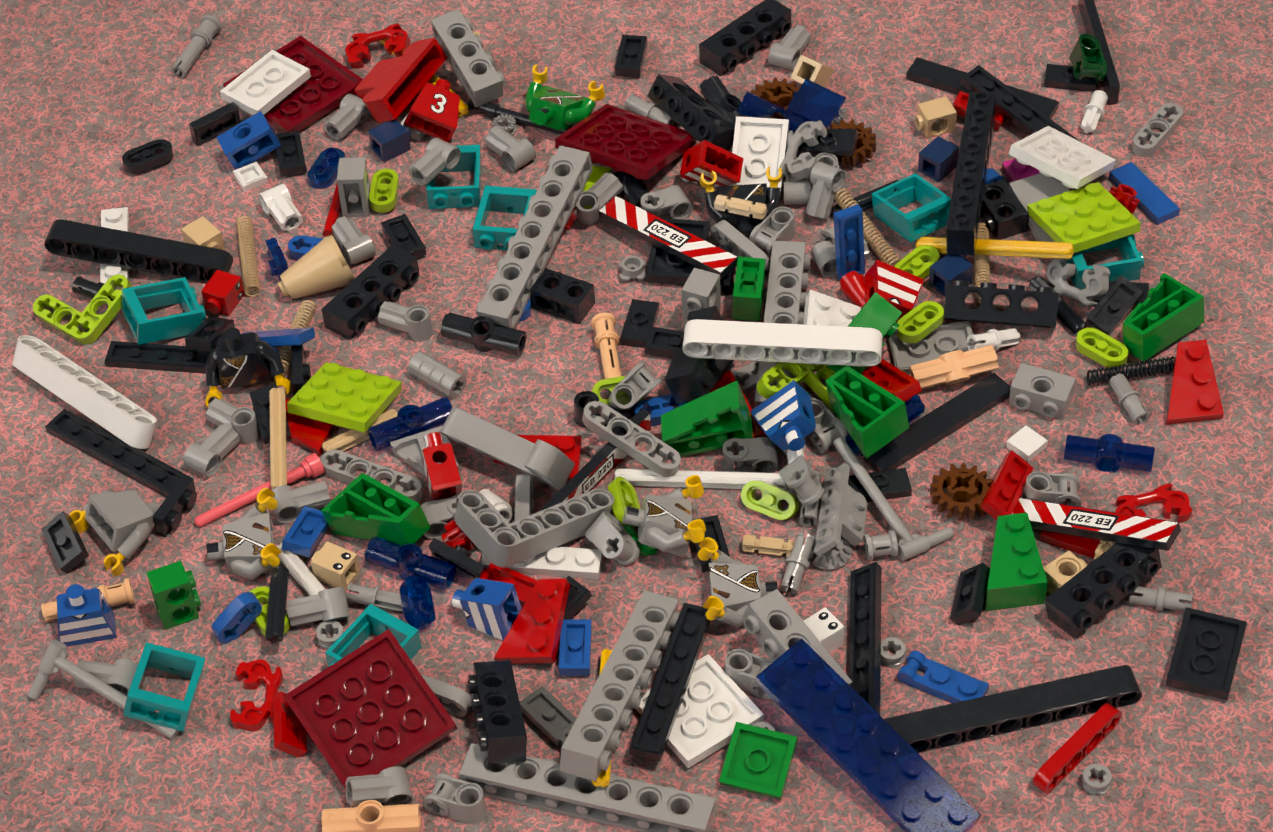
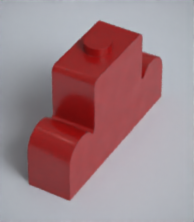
[354,37,448,122]

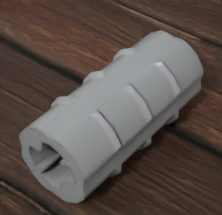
[408,351,466,398]

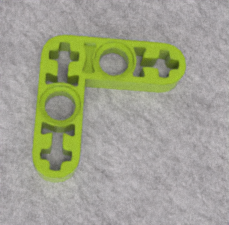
[33,274,132,344]
[757,362,836,414]

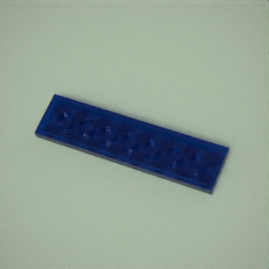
[755,638,981,832]

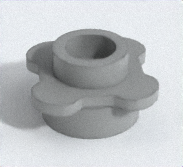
[619,256,646,281]

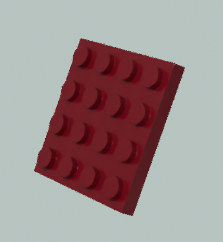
[223,35,363,133]
[555,104,696,180]
[283,629,457,790]

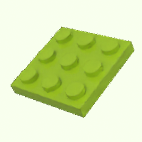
[1027,182,1141,253]
[287,362,402,433]

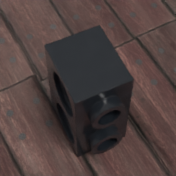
[981,179,1028,240]
[530,268,595,324]

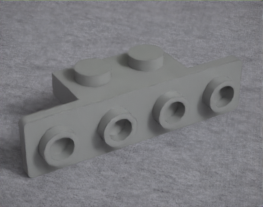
[814,462,868,556]

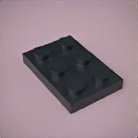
[646,218,710,285]
[1166,607,1247,701]

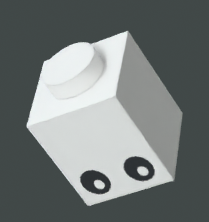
[804,607,844,653]

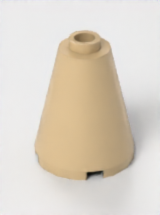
[278,234,355,300]

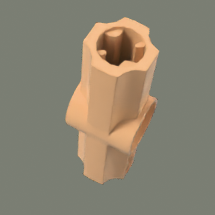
[909,345,999,390]
[322,800,421,832]

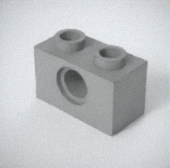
[337,157,370,218]
[1009,363,1076,420]

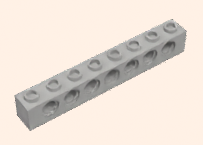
[476,146,593,329]
[755,240,811,408]
[560,590,680,782]
[459,743,716,832]

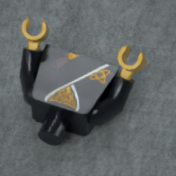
[700,166,782,239]
[205,328,292,407]

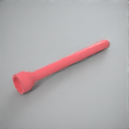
[194,453,325,527]

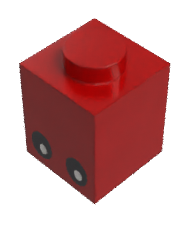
[201,270,245,316]

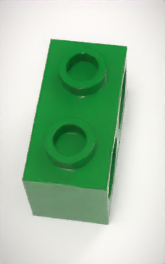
[732,256,766,321]
[146,560,201,630]

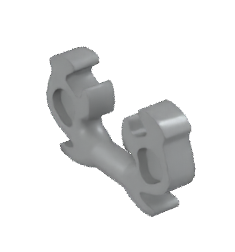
[780,121,827,180]
[1046,258,1110,306]

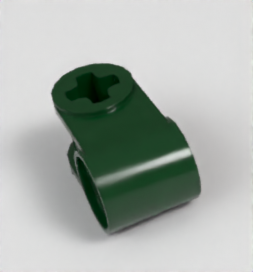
[1069,34,1107,82]

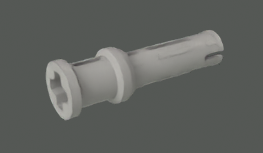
[171,15,222,78]

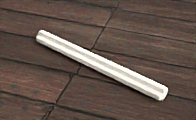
[615,468,788,490]

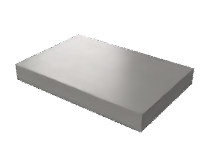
[1009,173,1070,242]
[887,321,976,375]

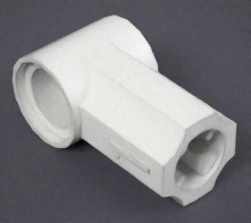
[258,184,303,232]

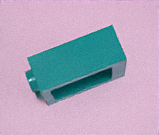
[426,145,482,209]
[871,173,951,242]
[472,185,537,251]
[1066,234,1144,289]
[121,277,206,345]
[325,604,422,667]
[123,642,206,732]

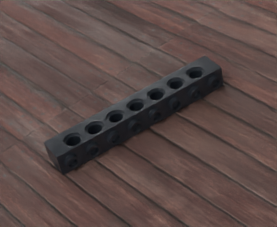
[946,92,996,256]

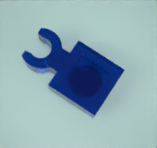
[265,237,288,282]

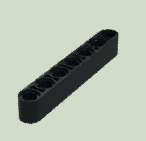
[44,219,233,284]

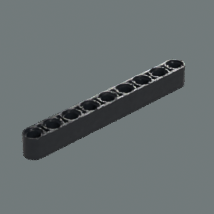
[865,665,1142,762]

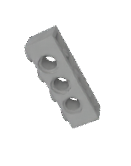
[431,9,505,107]
[741,589,852,713]

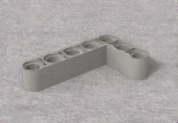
[440,407,575,490]
[455,489,614,567]

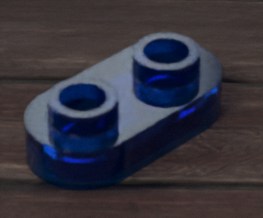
[307,147,345,189]
[399,575,436,630]

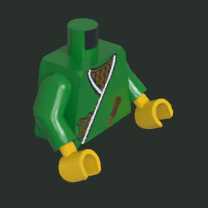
[525,64,605,130]

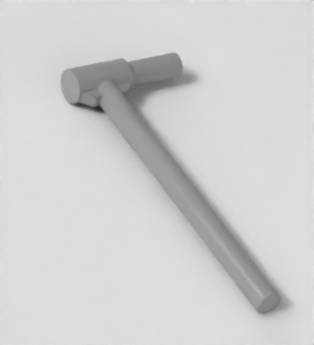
[833,437,954,561]
[27,639,179,740]

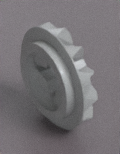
[808,535,852,570]

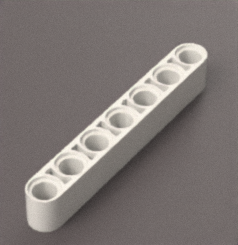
[682,319,883,367]
[12,335,157,449]

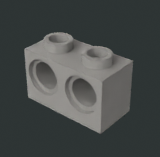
[682,268,721,328]

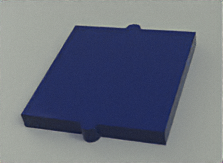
[786,79,846,128]

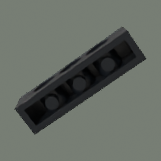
[699,0,792,76]
[647,74,735,151]
[322,245,420,340]
[944,280,1059,328]
[1044,543,1162,638]
[468,660,527,764]

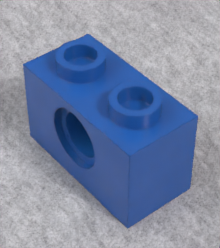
[217,111,281,170]

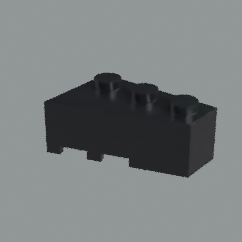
[665,306,734,404]

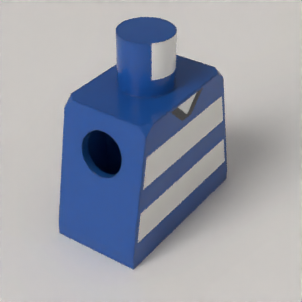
[751,380,816,451]
[452,578,522,641]
[56,584,117,647]

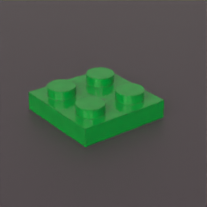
[719,722,798,800]

